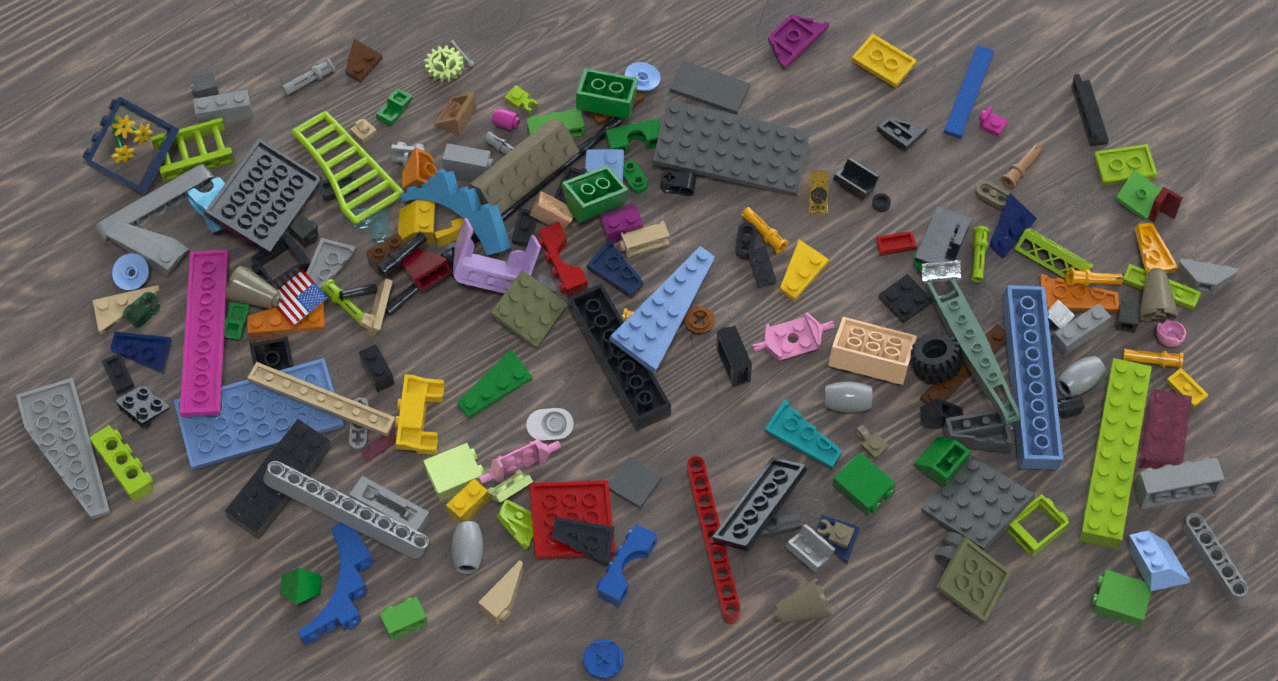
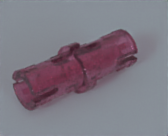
[360,429,397,462]

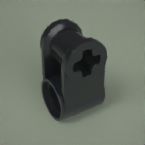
[660,170,696,196]

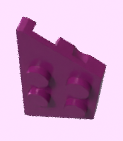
[768,14,829,70]

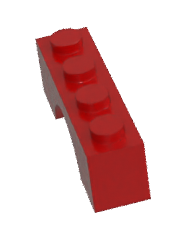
[537,222,588,299]

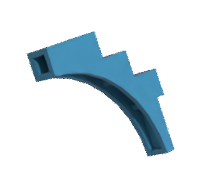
[400,169,511,255]

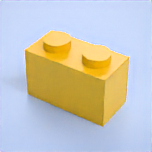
[446,479,490,523]

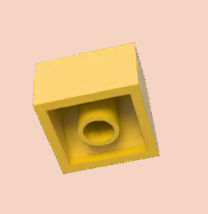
[398,200,437,244]

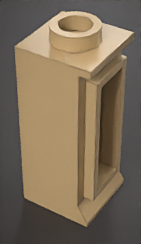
[619,220,670,258]

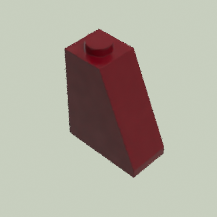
[400,248,453,292]

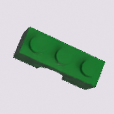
[606,118,661,155]

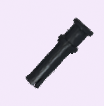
[375,231,427,277]

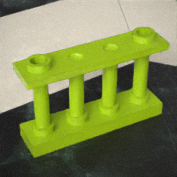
[150,118,235,183]

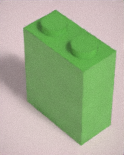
[1091,570,1152,627]

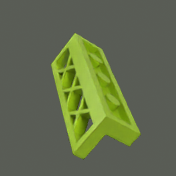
[1015,228,1094,279]

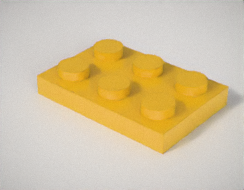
[851,33,917,88]

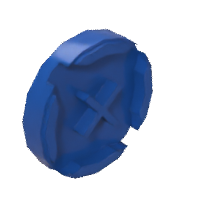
[583,639,624,680]

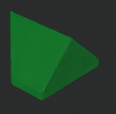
[280,567,322,605]

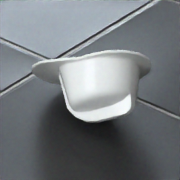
[526,408,574,440]

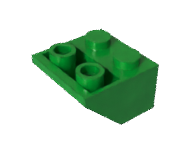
[913,437,971,486]

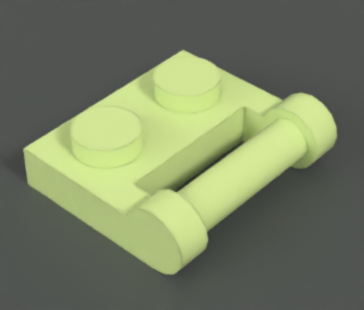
[487,469,533,502]

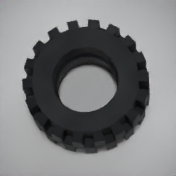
[911,332,962,384]

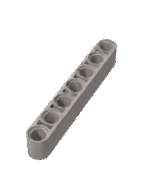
[95,164,215,244]

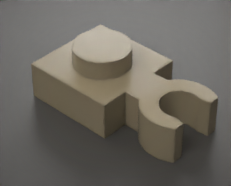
[817,519,855,549]

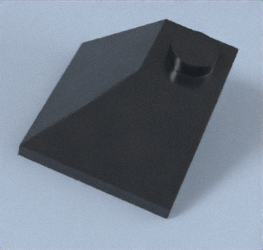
[249,334,294,371]

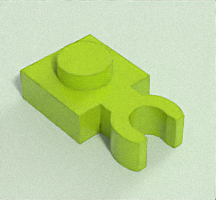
[505,85,538,115]

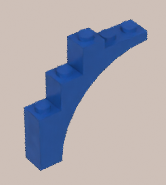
[298,523,374,645]

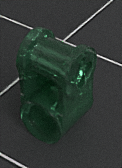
[122,292,160,328]

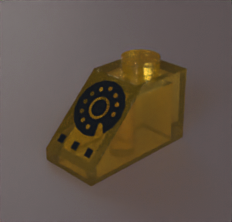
[809,170,829,214]

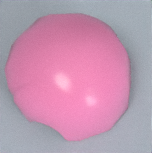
[1156,319,1186,347]

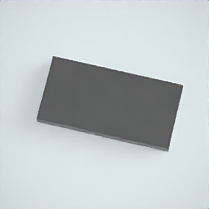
[670,60,750,115]

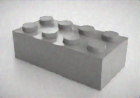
[1134,457,1224,510]

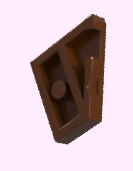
[346,39,383,83]

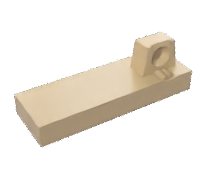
[360,279,393,337]

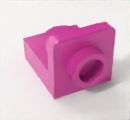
[979,106,1008,137]

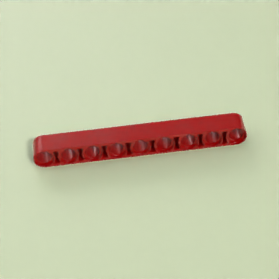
[687,456,740,624]

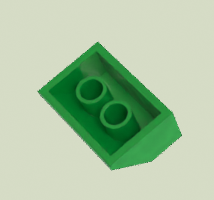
[562,165,628,222]

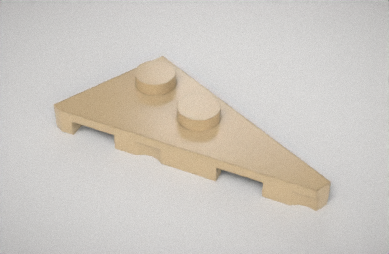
[93,285,160,335]

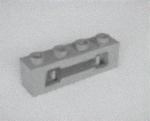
[349,476,431,533]

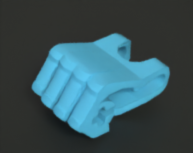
[186,177,225,233]

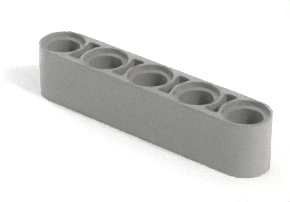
[1183,513,1248,604]

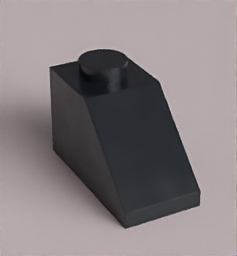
[920,398,964,429]

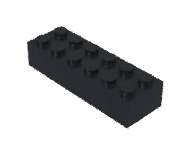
[225,419,332,540]

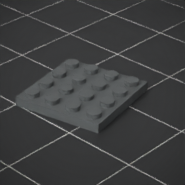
[921,456,1035,551]

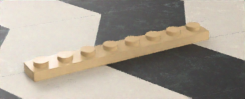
[247,362,396,437]

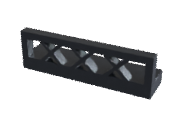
[1071,74,1109,147]

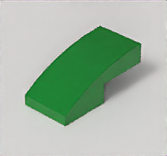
[376,88,413,126]
[224,302,251,340]

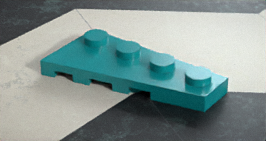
[764,399,842,470]

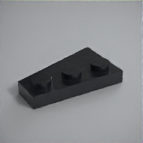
[552,517,614,566]

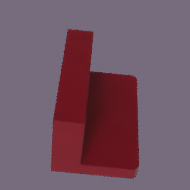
[1148,187,1183,222]

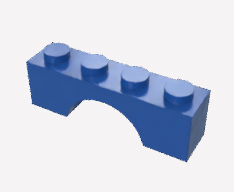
[596,524,657,608]

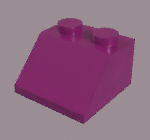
[597,203,643,243]

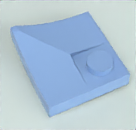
[585,149,624,183]

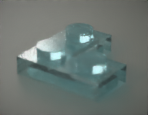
[351,206,391,243]

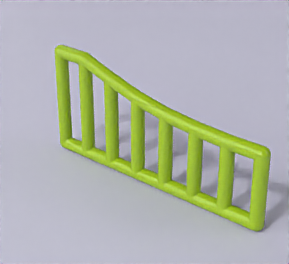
[292,111,405,225]

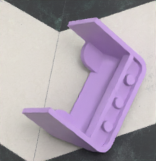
[453,218,541,293]

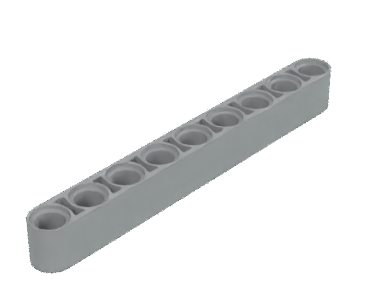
[263,461,429,559]

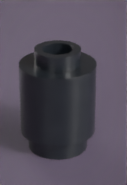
[1057,395,1084,418]

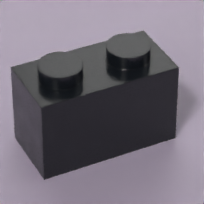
[359,344,395,393]

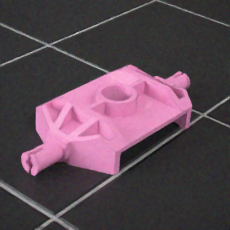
[752,312,835,361]
[479,439,561,484]

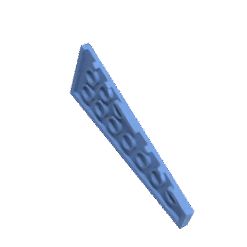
[609,246,715,373]

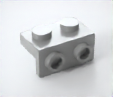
[785,524,835,572]

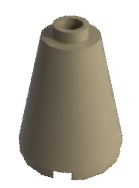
[225,265,281,309]
[1139,268,1178,323]
[773,577,832,623]

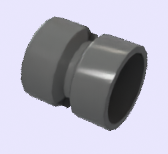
[934,532,965,568]

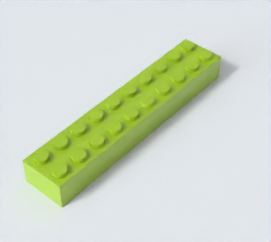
[1079,358,1152,550]

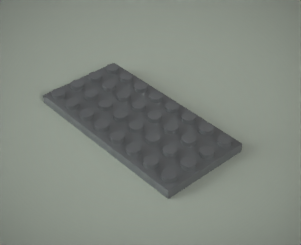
[652,99,810,197]

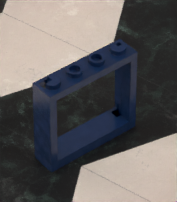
[82,97,179,195]

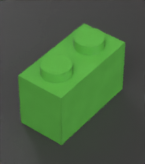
[380,597,428,641]

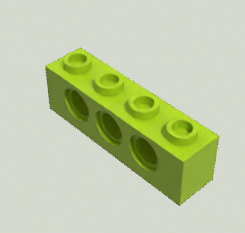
[89,425,154,503]

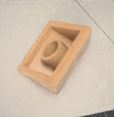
[530,191,573,231]

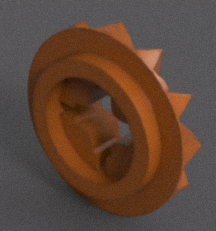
[684,306,715,335]

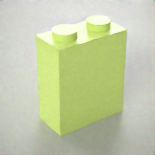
[423,443,485,501]

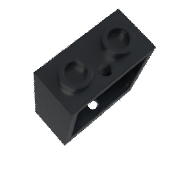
[251,234,310,290]
[716,325,752,387]

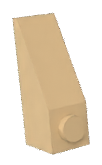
[478,560,524,625]

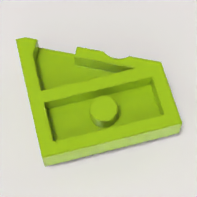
[496,499,533,550]

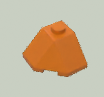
[402,148,441,189]

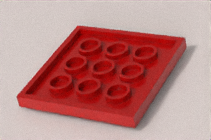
[529,480,615,559]

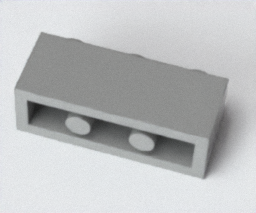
[193,90,253,124]
[1051,304,1111,357]

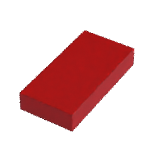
[876,231,917,256]

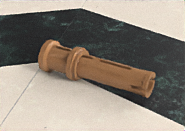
[1001,143,1044,189]

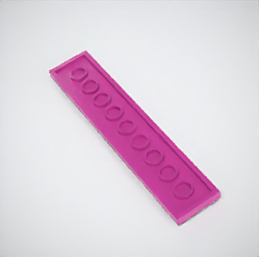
[180,249,229,417]

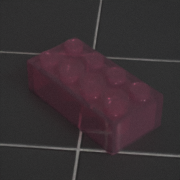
[1139,389,1192,470]

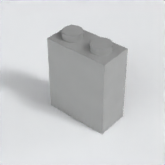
[442,143,494,183]

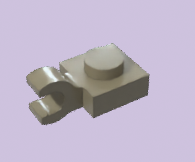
[856,425,889,460]

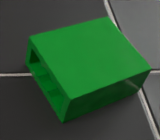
[832,453,896,516]

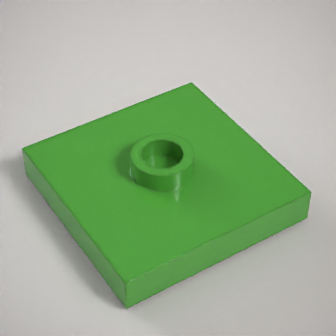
[1114,170,1161,221]

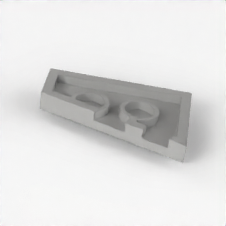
[306,238,357,289]

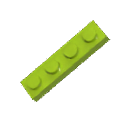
[1123,264,1201,311]

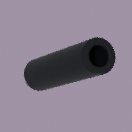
[339,284,377,300]

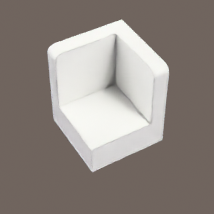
[1047,300,1075,328]

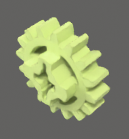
[424,46,464,83]

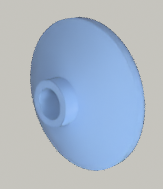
[625,62,661,91]
[112,253,149,291]

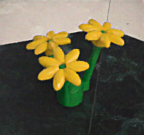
[110,115,153,163]

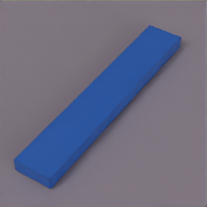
[944,45,994,139]

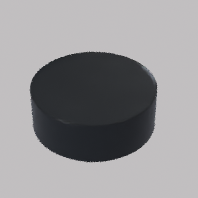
[872,193,891,212]

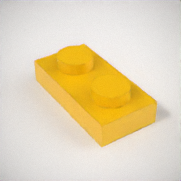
[1166,368,1208,409]

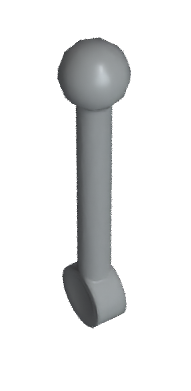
[450,40,474,67]

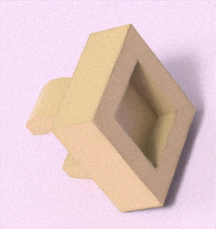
[350,119,377,144]

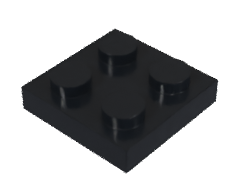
[878,274,932,324]

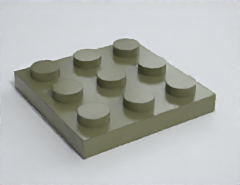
[489,269,567,349]
[936,538,1012,623]

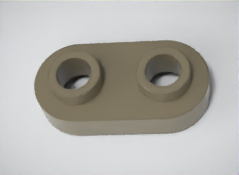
[976,181,1011,209]

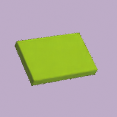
[1093,144,1157,186]

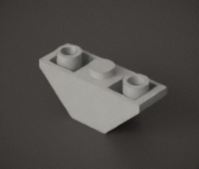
[1177,259,1238,294]

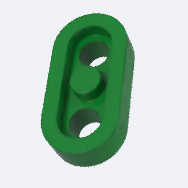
[623,160,648,194]

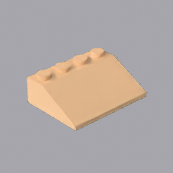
[828,317,917,385]

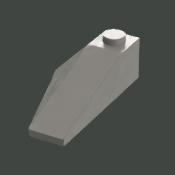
[105,221,190,278]

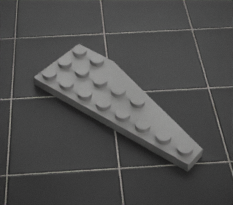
[16,378,111,520]

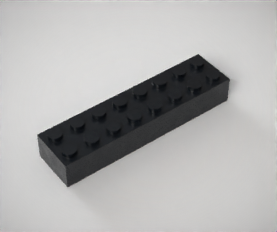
[568,283,671,431]

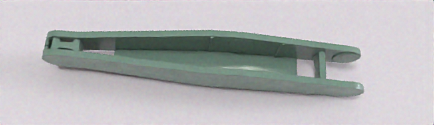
[924,272,1021,425]

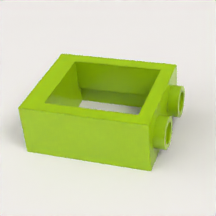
[1005,494,1070,558]

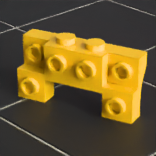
[395,374,445,455]

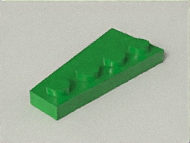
[457,349,533,420]

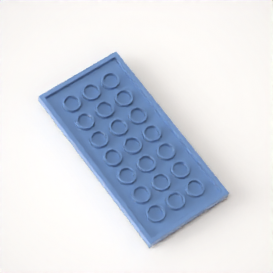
[174,358,344,471]

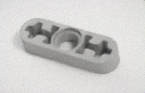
[349,397,369,452]

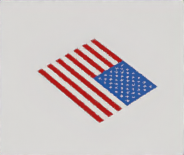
[276,270,328,327]

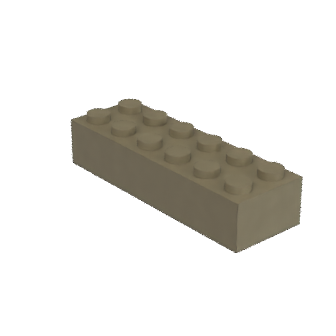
[470,118,579,214]

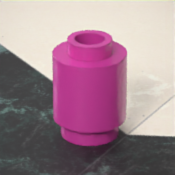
[492,109,520,131]

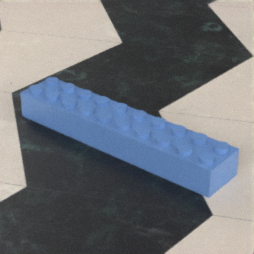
[1002,285,1063,470]

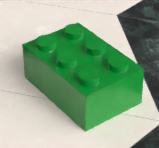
[576,68,638,119]

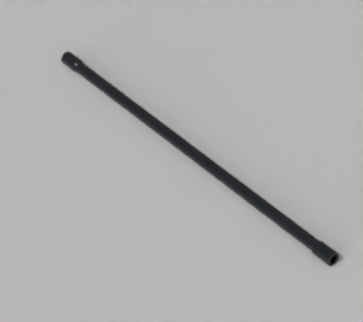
[385,116,622,316]

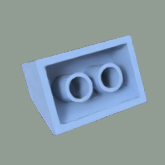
[1129,531,1190,591]

